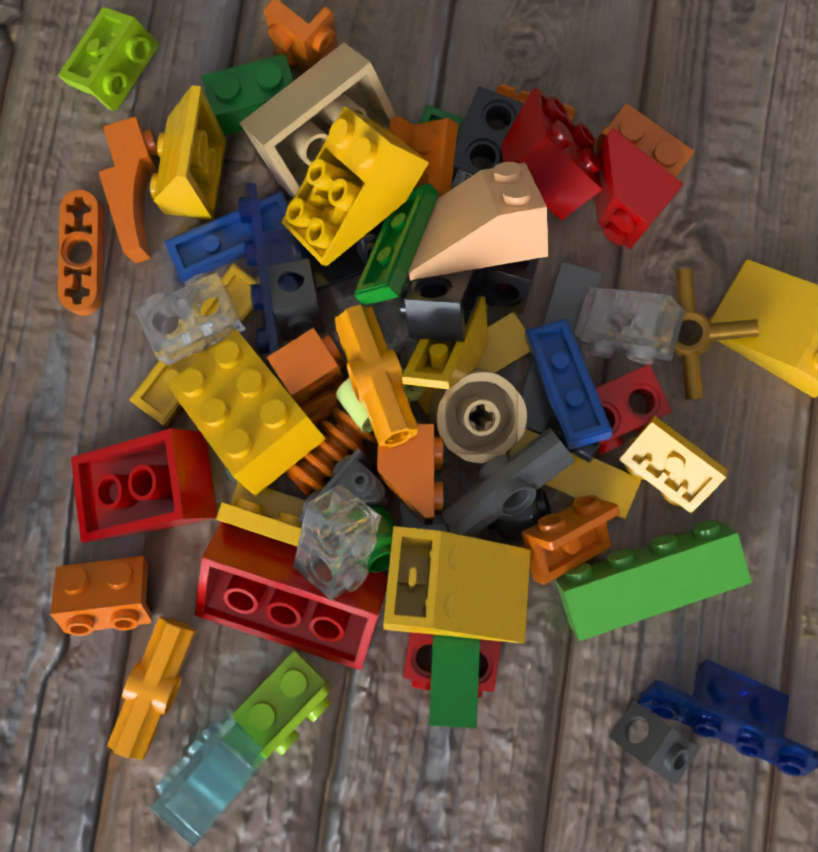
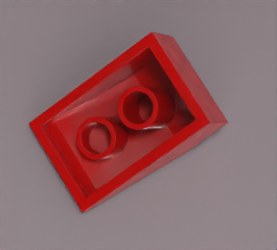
[70,428,217,543]

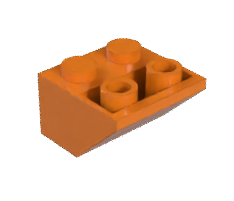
[377,424,443,525]

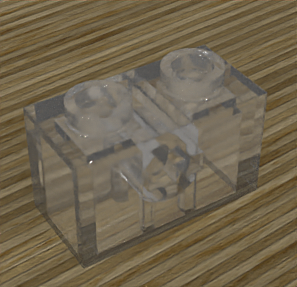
[574,286,685,364]

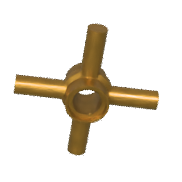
[622,268,759,400]

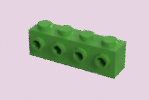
[555,520,752,641]

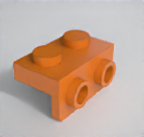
[263,0,338,74]
[522,495,620,585]
[50,556,152,636]

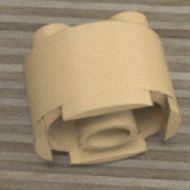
[429,368,527,463]

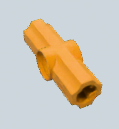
[335,304,418,447]
[107,616,197,760]

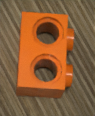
[267,327,346,405]

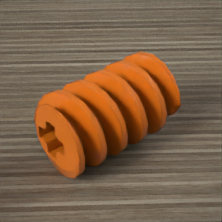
[286,408,378,497]

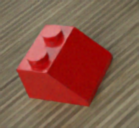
[595,128,684,250]

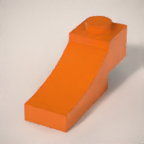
[99,116,159,264]

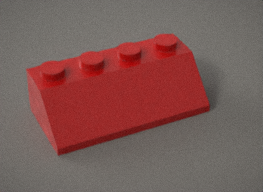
[194,521,388,670]

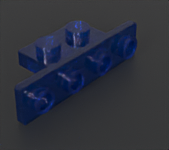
[238,183,307,364]
[638,659,818,776]

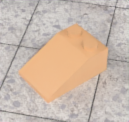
[408,162,548,281]

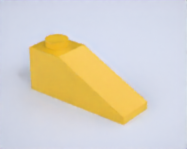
[402,296,488,389]

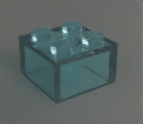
[150,716,265,847]

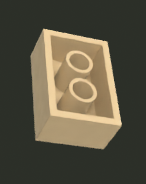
[240,42,396,199]

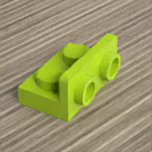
[58,7,159,111]
[231,649,333,759]

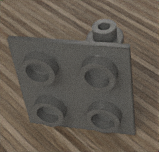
[297,448,391,538]

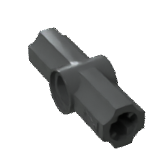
[441,428,575,537]

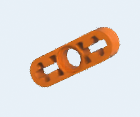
[58,190,104,316]

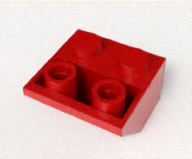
[501,87,603,221]

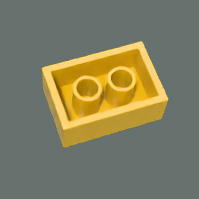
[167,329,326,496]

